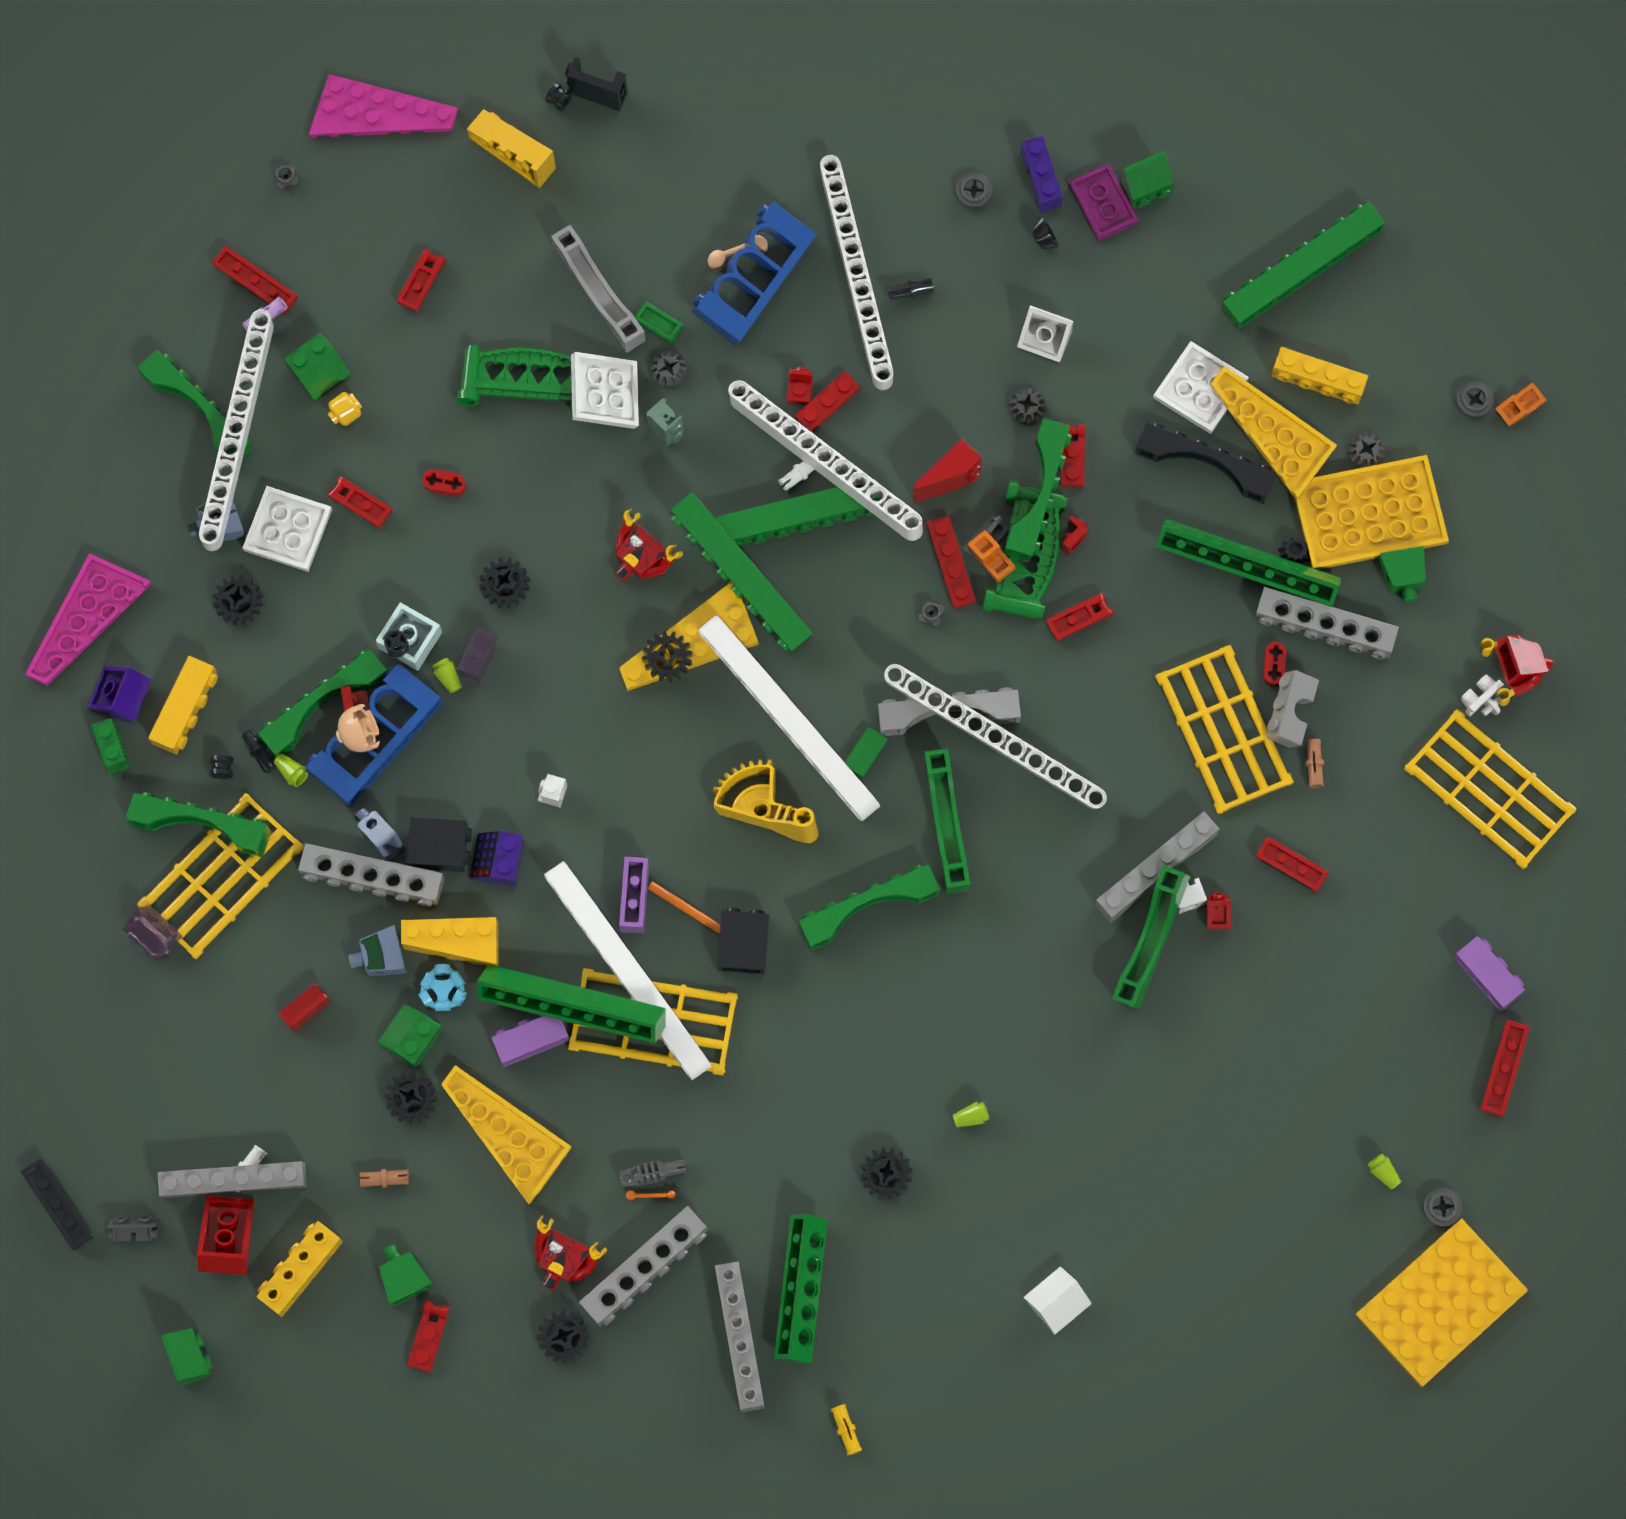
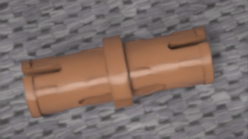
[1306,739,1325,788]
[360,1169,409,1188]

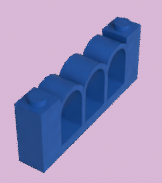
[692,201,817,345]
[306,663,443,808]

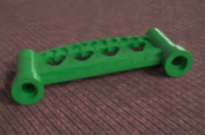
[456,345,591,411]
[982,480,1068,619]

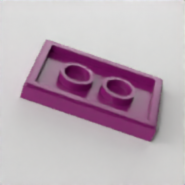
[1068,164,1139,242]

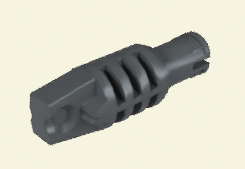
[619,1158,687,1186]

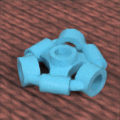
[418,964,467,1011]

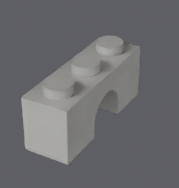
[1266,670,1319,748]

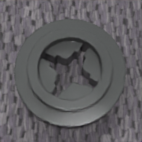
[956,173,992,208]
[650,350,687,386]
[1456,381,1494,418]
[1009,387,1046,423]
[1348,432,1386,468]
[1423,1188,1462,1227]

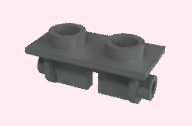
[963,515,1009,562]
[107,1216,159,1242]

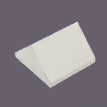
[1017,306,1073,362]
[1024,1267,1092,1335]

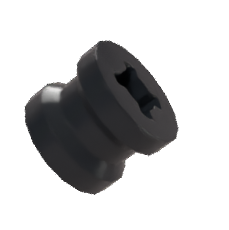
[545,83,573,111]
[384,630,409,658]
[210,755,234,779]

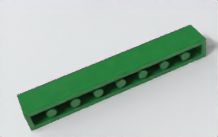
[1221,202,1386,330]
[714,478,881,548]
[670,492,813,653]
[1156,519,1342,607]
[477,964,666,1044]

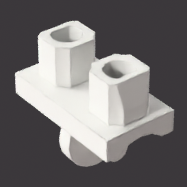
[1460,674,1504,717]

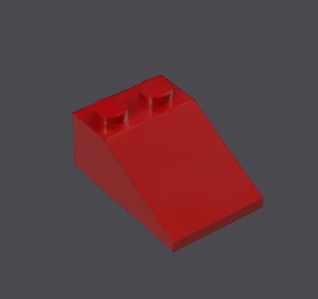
[913,439,982,503]
[197,1196,254,1275]

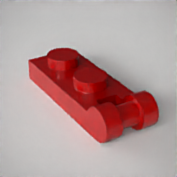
[396,249,447,313]
[1061,424,1085,488]
[327,476,393,529]
[1046,593,1114,642]
[407,1300,450,1373]

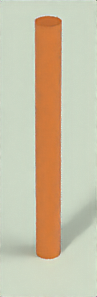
[648,881,720,935]

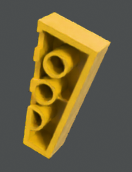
[467,109,556,188]
[401,917,499,967]

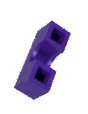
[1021,136,1063,213]

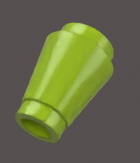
[432,657,462,694]
[274,754,308,787]
[953,1101,990,1128]
[1367,1153,1402,1190]

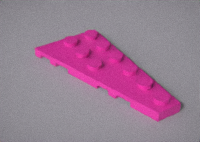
[309,74,458,138]
[25,553,152,686]

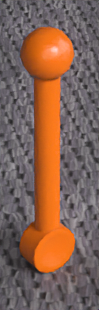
[626,1190,676,1201]

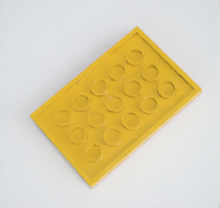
[1295,455,1449,570]
[1355,1218,1528,1388]

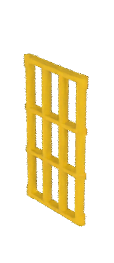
[1155,645,1294,814]
[1404,709,1577,869]
[137,793,304,960]
[568,968,738,1076]

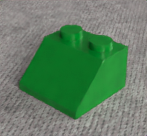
[1120,151,1174,208]
[284,332,351,402]
[377,1004,443,1070]
[161,1328,213,1387]

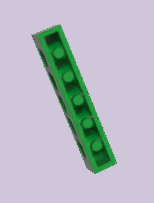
[774,1214,828,1364]

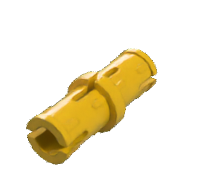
[831,1404,862,1456]

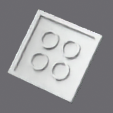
[1153,341,1249,434]
[571,352,639,429]
[242,486,332,572]

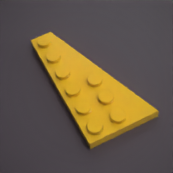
[1210,366,1337,500]
[619,583,759,691]
[441,1065,572,1206]

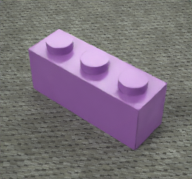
[619,857,650,933]
[1453,936,1525,1012]
[491,1015,570,1067]

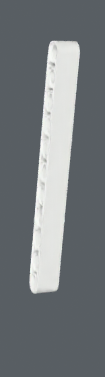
[820,155,893,390]
[199,310,274,551]
[728,380,923,541]
[698,615,880,821]
[884,664,1107,809]
[544,861,712,1080]

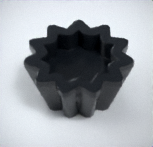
[1032,217,1059,249]
[1278,537,1310,565]

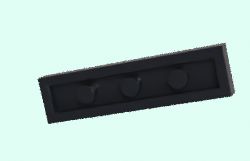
[20,1158,94,1251]

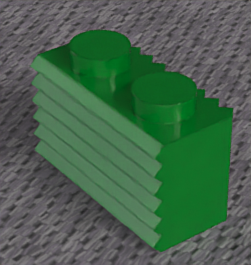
[91,719,131,774]

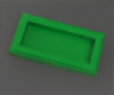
[635,301,684,345]
[845,726,888,779]

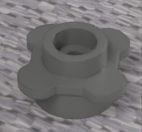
[274,165,299,189]
[918,601,944,626]

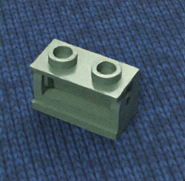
[646,398,684,446]

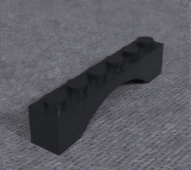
[1135,423,1276,504]

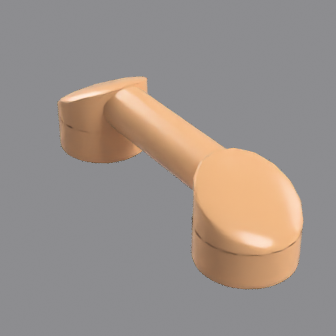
[708,235,768,272]

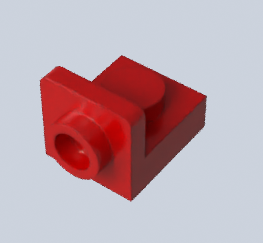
[787,367,813,405]
[1062,515,1088,556]
[341,686,370,711]
[1206,892,1231,929]

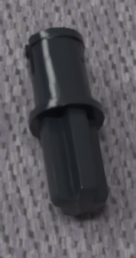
[887,278,934,299]
[241,729,275,773]

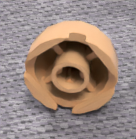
[336,704,380,752]

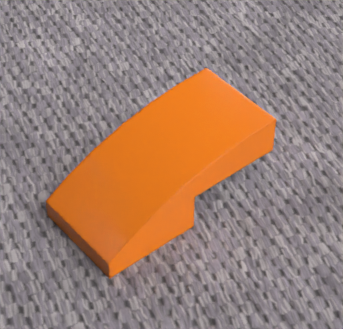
[1495,382,1547,427]
[968,530,1016,583]

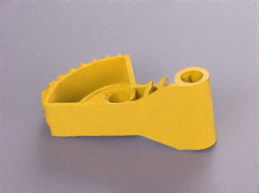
[713,759,819,843]

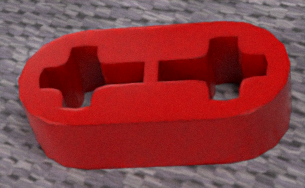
[422,470,466,496]
[1263,641,1286,687]

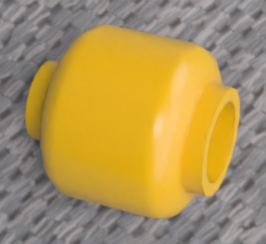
[327,392,363,426]

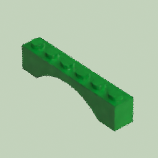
[137,350,252,458]
[1004,418,1072,561]
[258,649,387,758]
[924,748,970,894]
[125,792,271,858]
[799,864,940,951]
[1112,865,1191,1010]

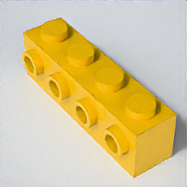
[1271,347,1369,405]
[148,656,218,755]
[257,1221,343,1318]

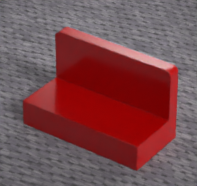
[278,983,331,1033]

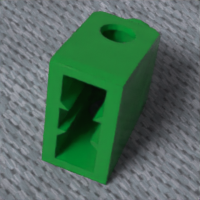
[1378,546,1426,603]
[379,1245,434,1307]

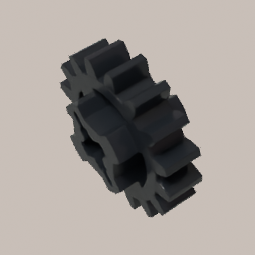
[479,558,530,608]
[213,575,264,625]
[642,631,693,682]
[385,1071,437,1125]
[861,1147,912,1200]
[537,1310,590,1364]

